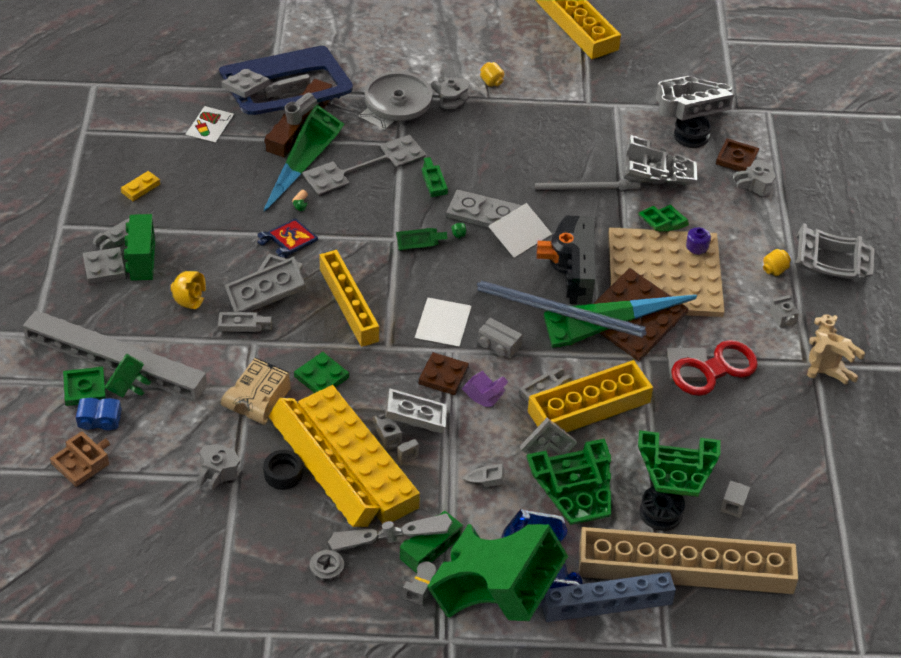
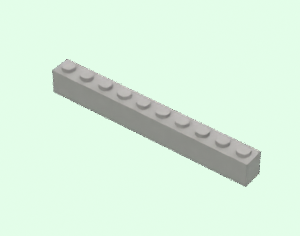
[23,310,207,402]

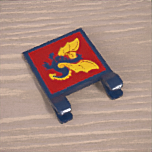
[257,218,318,259]

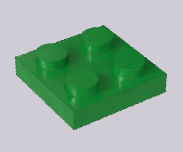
[294,352,349,393]
[63,367,106,406]

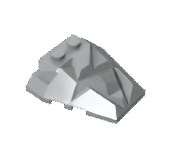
[623,135,697,185]

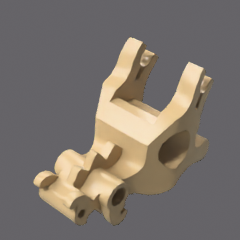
[807,315,865,384]

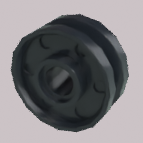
[674,116,711,148]
[639,486,685,531]

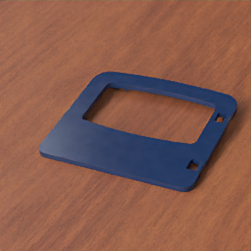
[219,46,353,115]

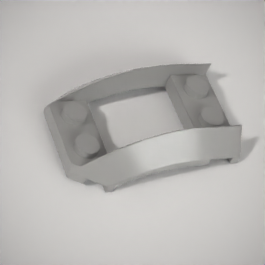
[794,223,874,278]

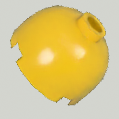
[171,271,206,309]

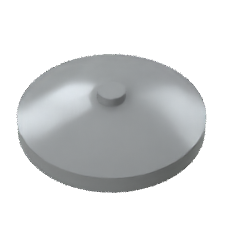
[365,71,432,121]

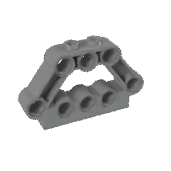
[655,76,734,120]

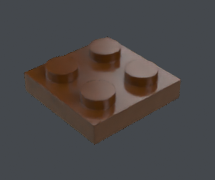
[716,138,760,172]
[418,352,469,395]

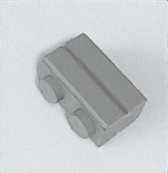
[477,318,523,359]

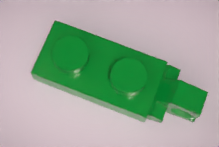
[421,157,448,197]
[396,228,448,250]

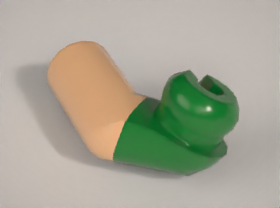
[292,190,308,211]

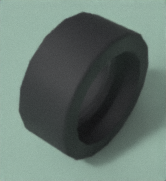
[263,450,303,490]

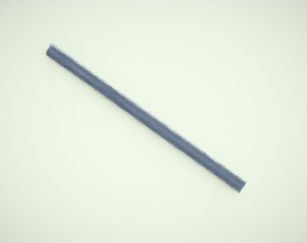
[477,280,647,338]

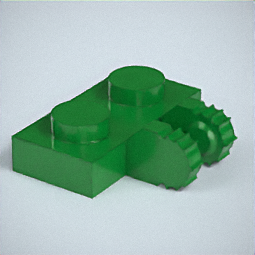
[105,353,151,398]

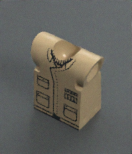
[221,357,291,425]

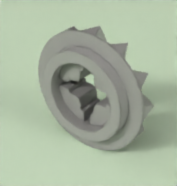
[310,550,344,581]

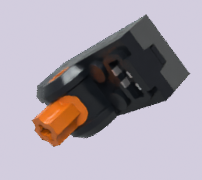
[536,215,595,305]

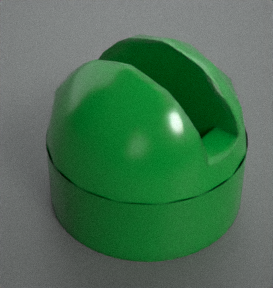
[451,223,466,239]

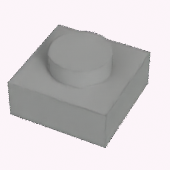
[397,439,419,465]

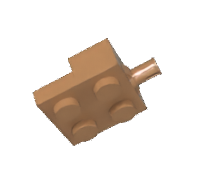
[50,431,110,487]

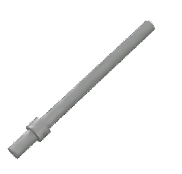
[534,180,641,191]

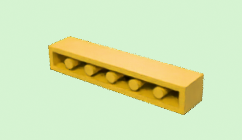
[319,250,379,347]

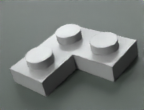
[520,418,577,455]

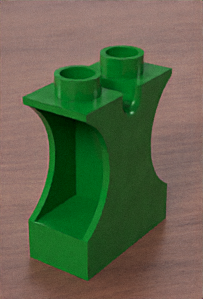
[427,524,568,621]

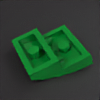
[638,205,689,231]

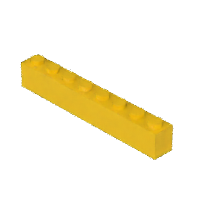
[268,398,380,527]

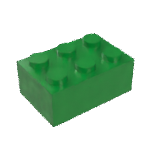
[124,214,155,281]

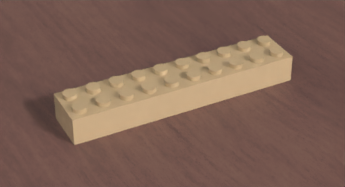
[579,527,798,594]

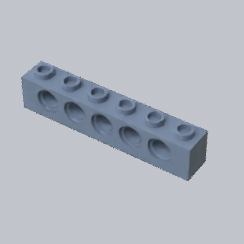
[541,572,676,622]

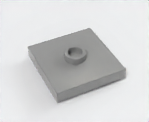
[666,348,707,382]

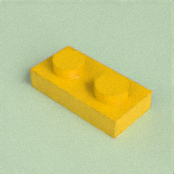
[121,171,160,201]

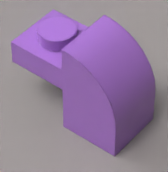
[462,371,508,407]

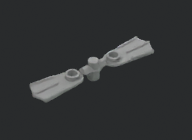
[328,514,452,552]

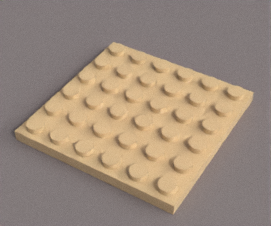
[608,228,724,317]

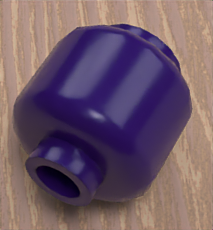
[686,227,711,255]

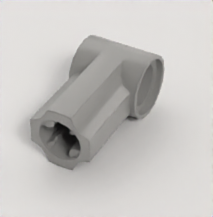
[285,93,317,125]

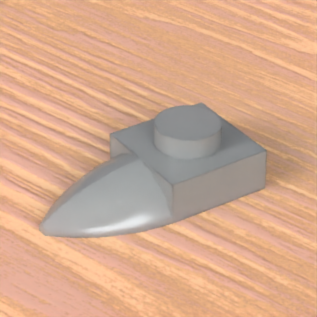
[463,463,505,487]

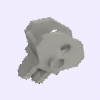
[431,76,469,109]
[733,159,776,196]
[196,444,241,491]

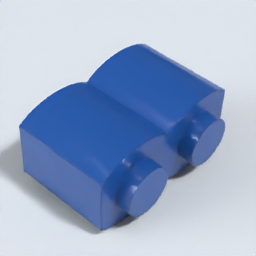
[76,398,122,430]

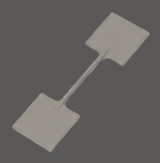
[302,134,427,195]

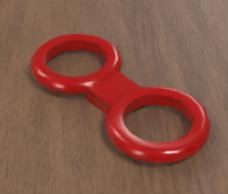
[671,340,758,396]

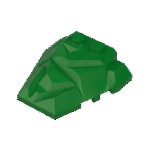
[638,430,721,497]
[526,438,611,525]

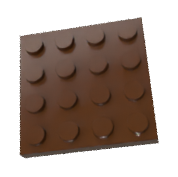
[593,268,688,362]

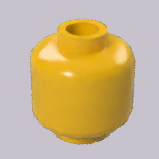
[480,62,505,87]
[763,249,791,276]

